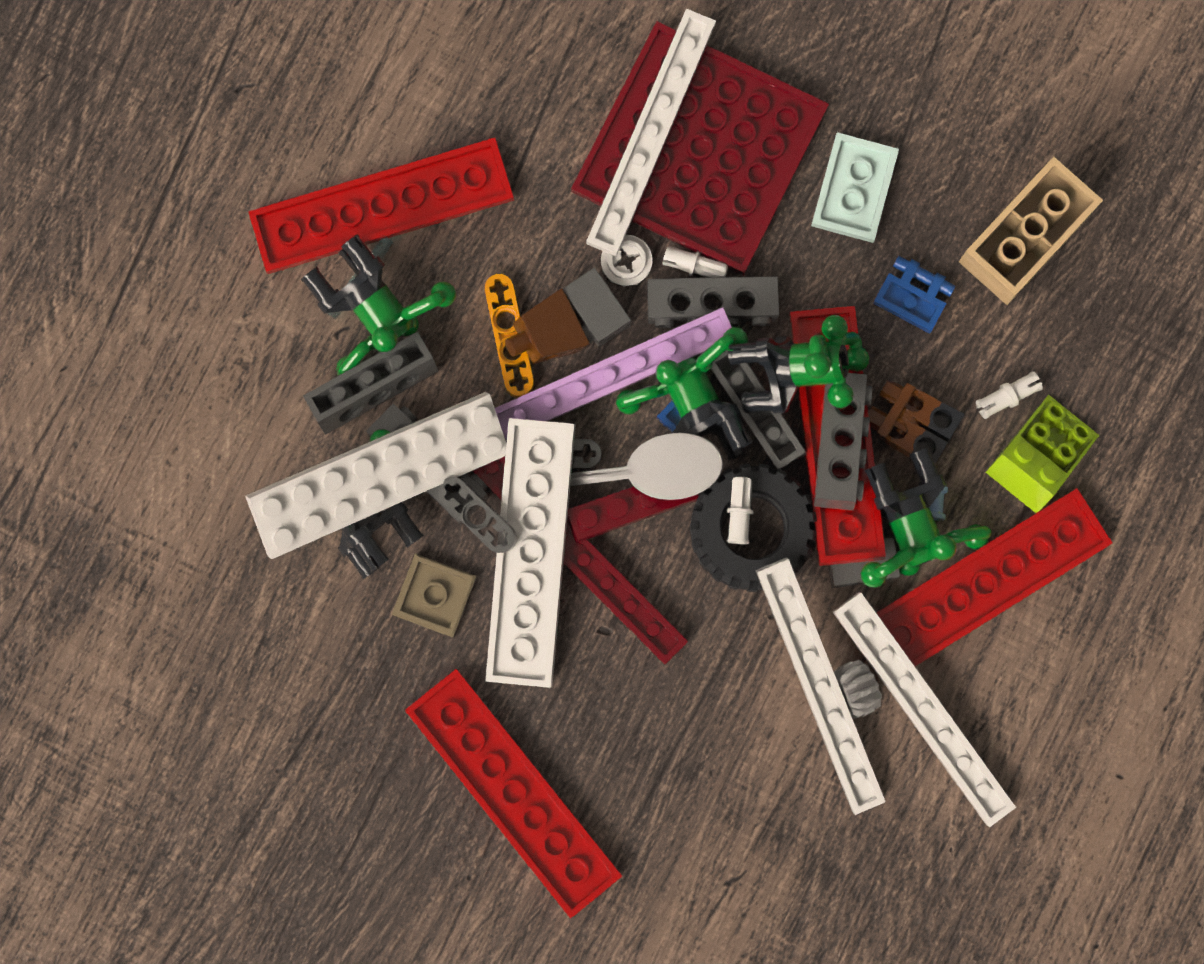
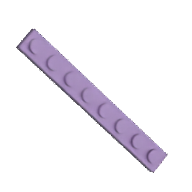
[495,308,732,440]

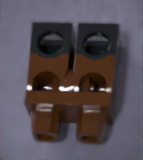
[868,380,964,463]

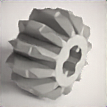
[833,660,882,719]

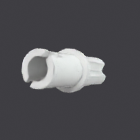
[663,245,728,278]
[727,477,753,544]

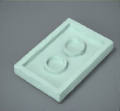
[811,132,899,243]

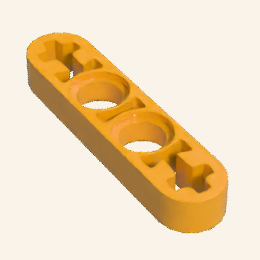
[485,274,534,398]

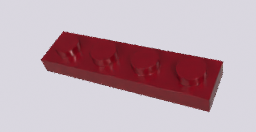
[567,487,699,543]

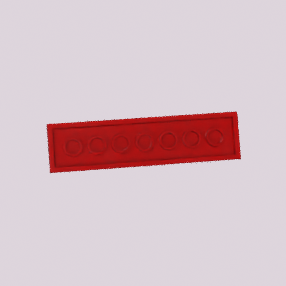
[248,138,514,274]
[790,306,886,566]
[876,488,1113,666]
[405,669,622,919]

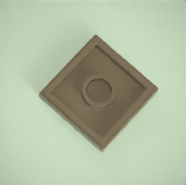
[392,553,477,638]

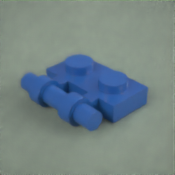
[873,256,955,334]

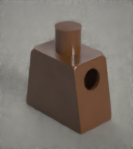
[505,289,590,364]

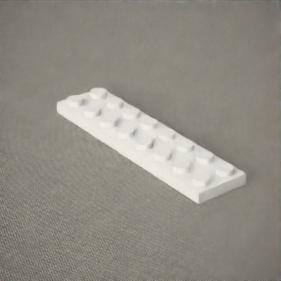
[245,392,507,559]
[486,418,576,688]

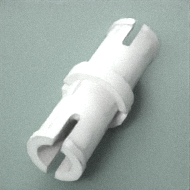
[976,371,1043,419]

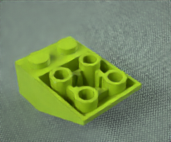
[985,395,1099,513]

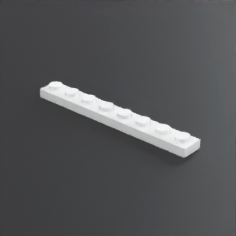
[586,9,716,256]
[755,558,885,815]
[832,592,1016,827]

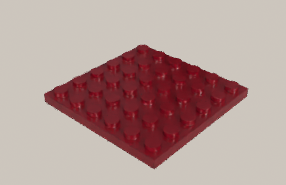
[571,21,829,276]

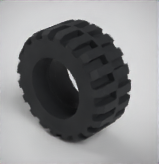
[690,463,817,592]

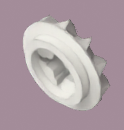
[601,235,652,287]

